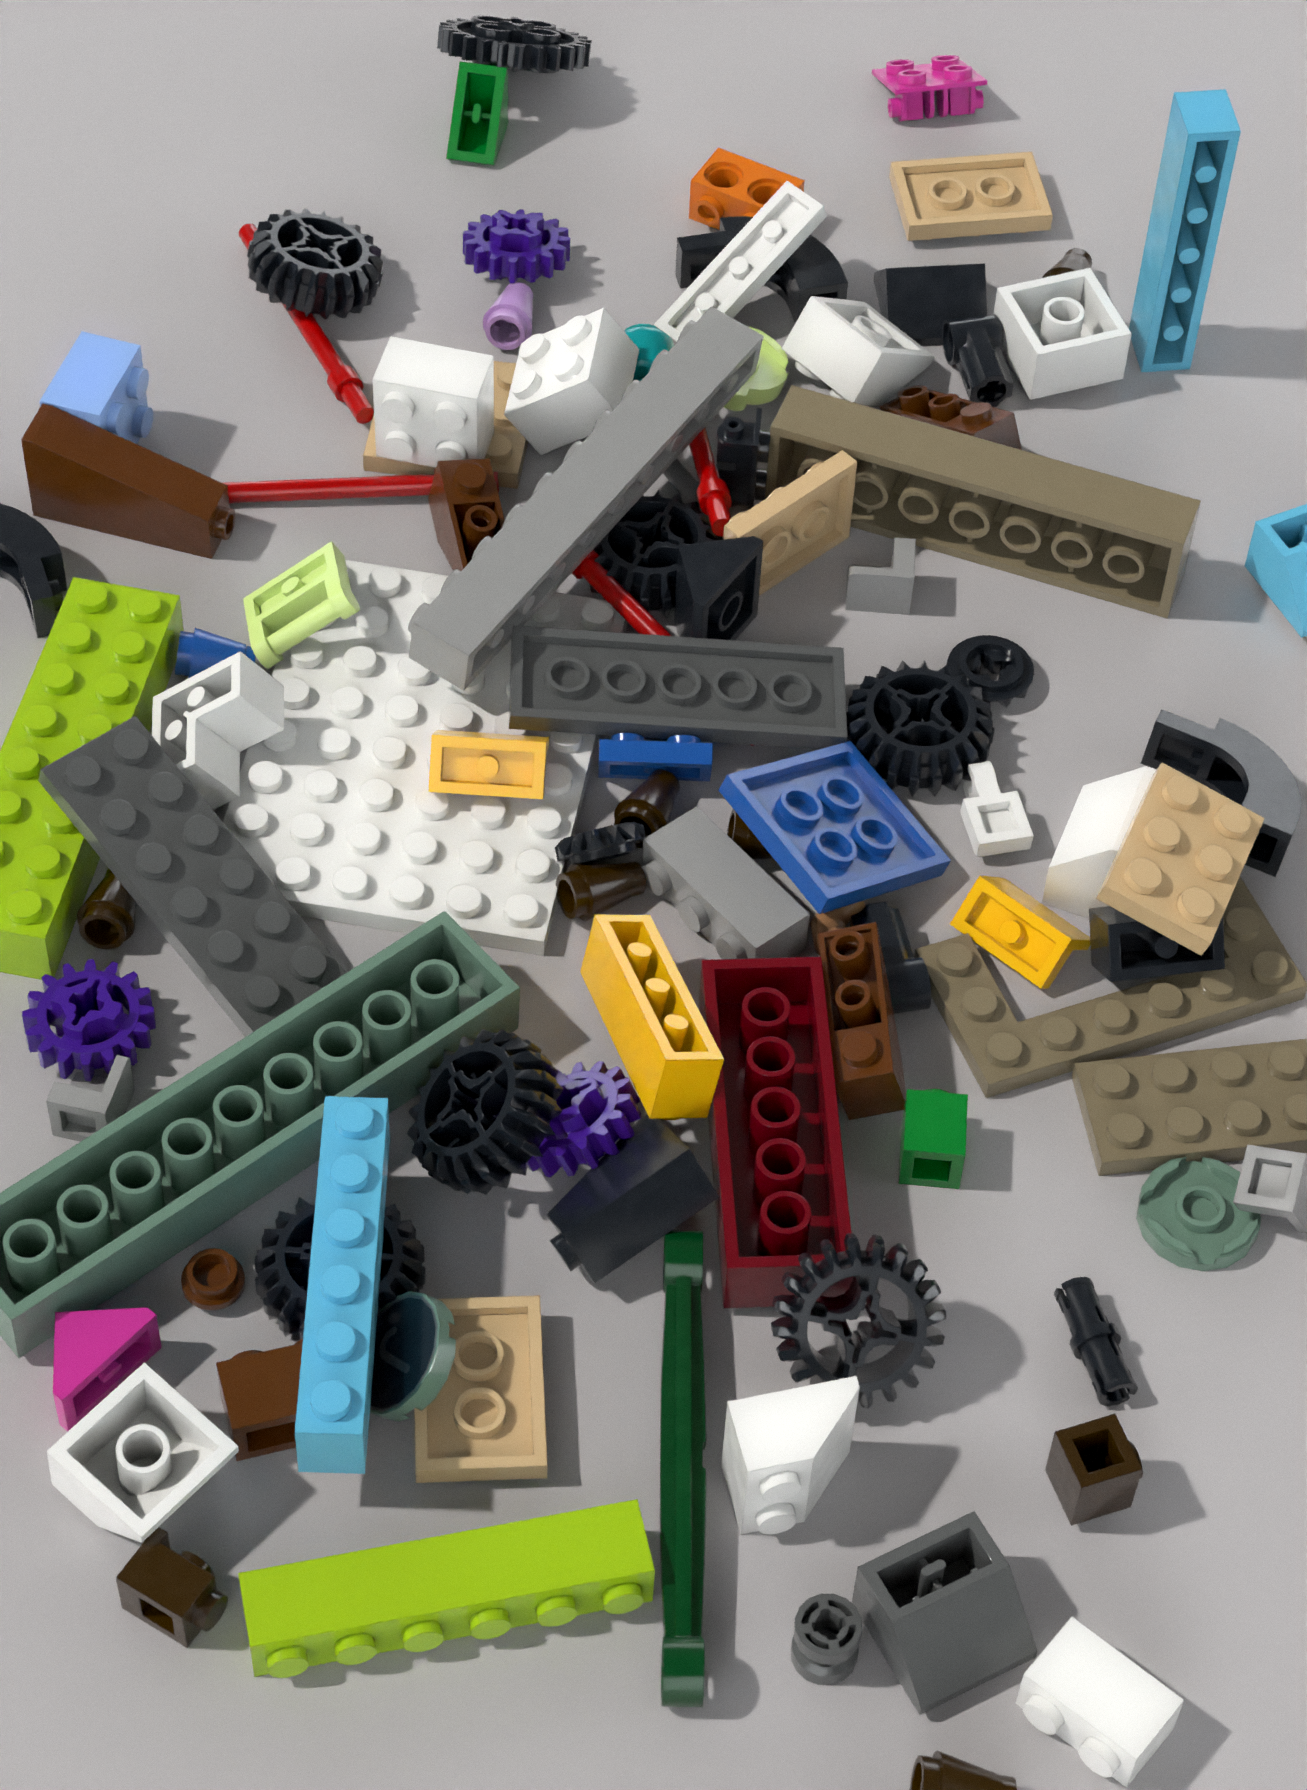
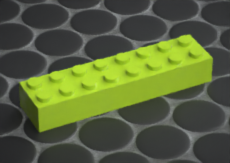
[0,577,184,980]

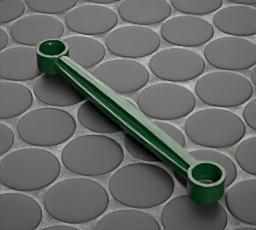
[660,1230,707,1707]

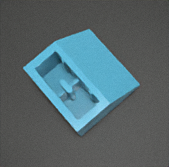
[1245,504,1307,638]

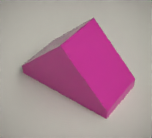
[53,1307,162,1432]

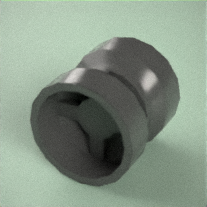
[791,1594,863,1685]

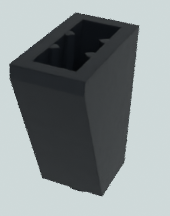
[546,1114,719,1283]

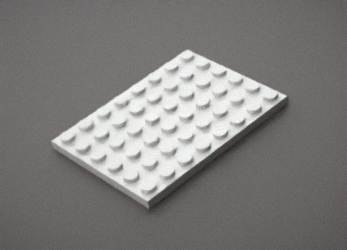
[223,560,628,956]

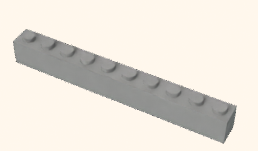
[408,306,764,691]

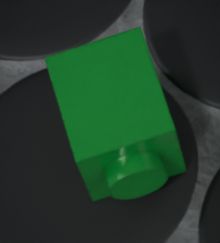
[898,1089,968,1189]

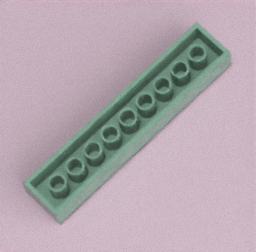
[0,911,520,1358]

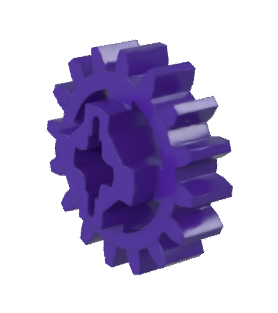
[463,209,571,283]
[22,959,156,1082]
[526,1061,642,1178]

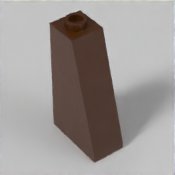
[21,404,236,559]

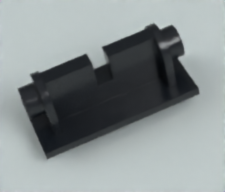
[716,408,770,510]

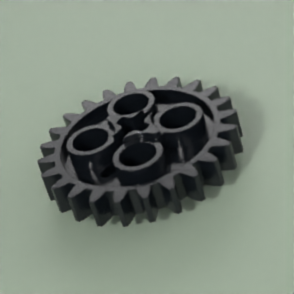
[437,15,592,73]

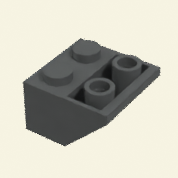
[852,1511,1037,1715]

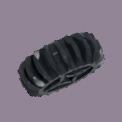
[247,208,383,320]
[588,489,723,618]
[846,660,994,797]
[407,1029,564,1195]
[254,1197,426,1340]
[771,1233,946,1409]

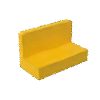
[428,730,549,799]
[950,875,1090,989]

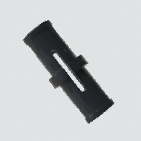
[1054,1277,1138,1406]

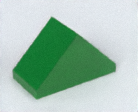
[446,61,508,166]

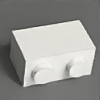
[1016,1617,1184,1788]

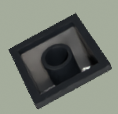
[874,263,987,346]
[674,536,763,640]

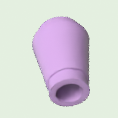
[483,282,533,350]

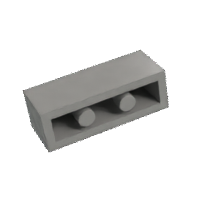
[641,806,810,959]

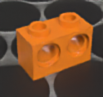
[689,147,805,230]

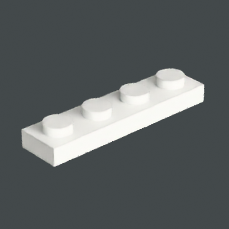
[654,181,827,345]

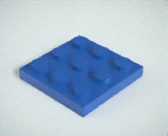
[718,741,951,914]

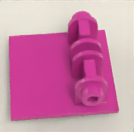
[872,55,987,122]

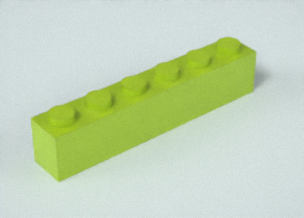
[238,1499,655,1678]

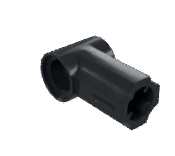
[942,314,1014,407]
[850,902,931,1014]

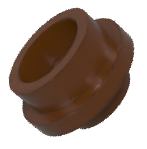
[181,1248,245,1310]

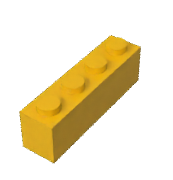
[580,914,724,1120]

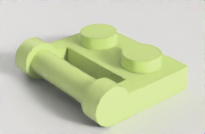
[243,541,360,669]

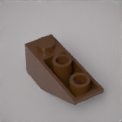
[879,385,1022,450]
[428,458,505,571]
[818,922,906,1120]

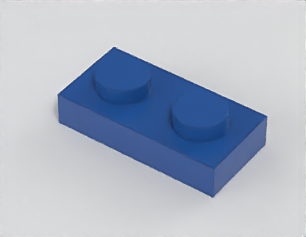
[598,733,713,782]

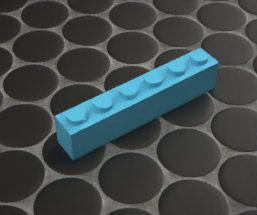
[1129,89,1241,372]
[295,1096,390,1474]

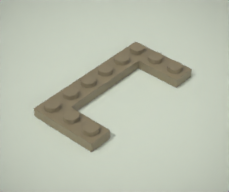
[914,877,1307,1098]

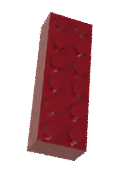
[699,957,853,1309]

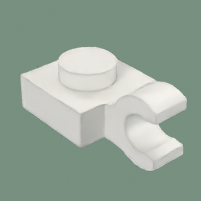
[960,761,1034,857]

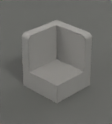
[845,537,916,615]
[46,1055,135,1142]
[1233,1144,1307,1233]

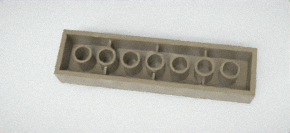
[765,385,1201,619]

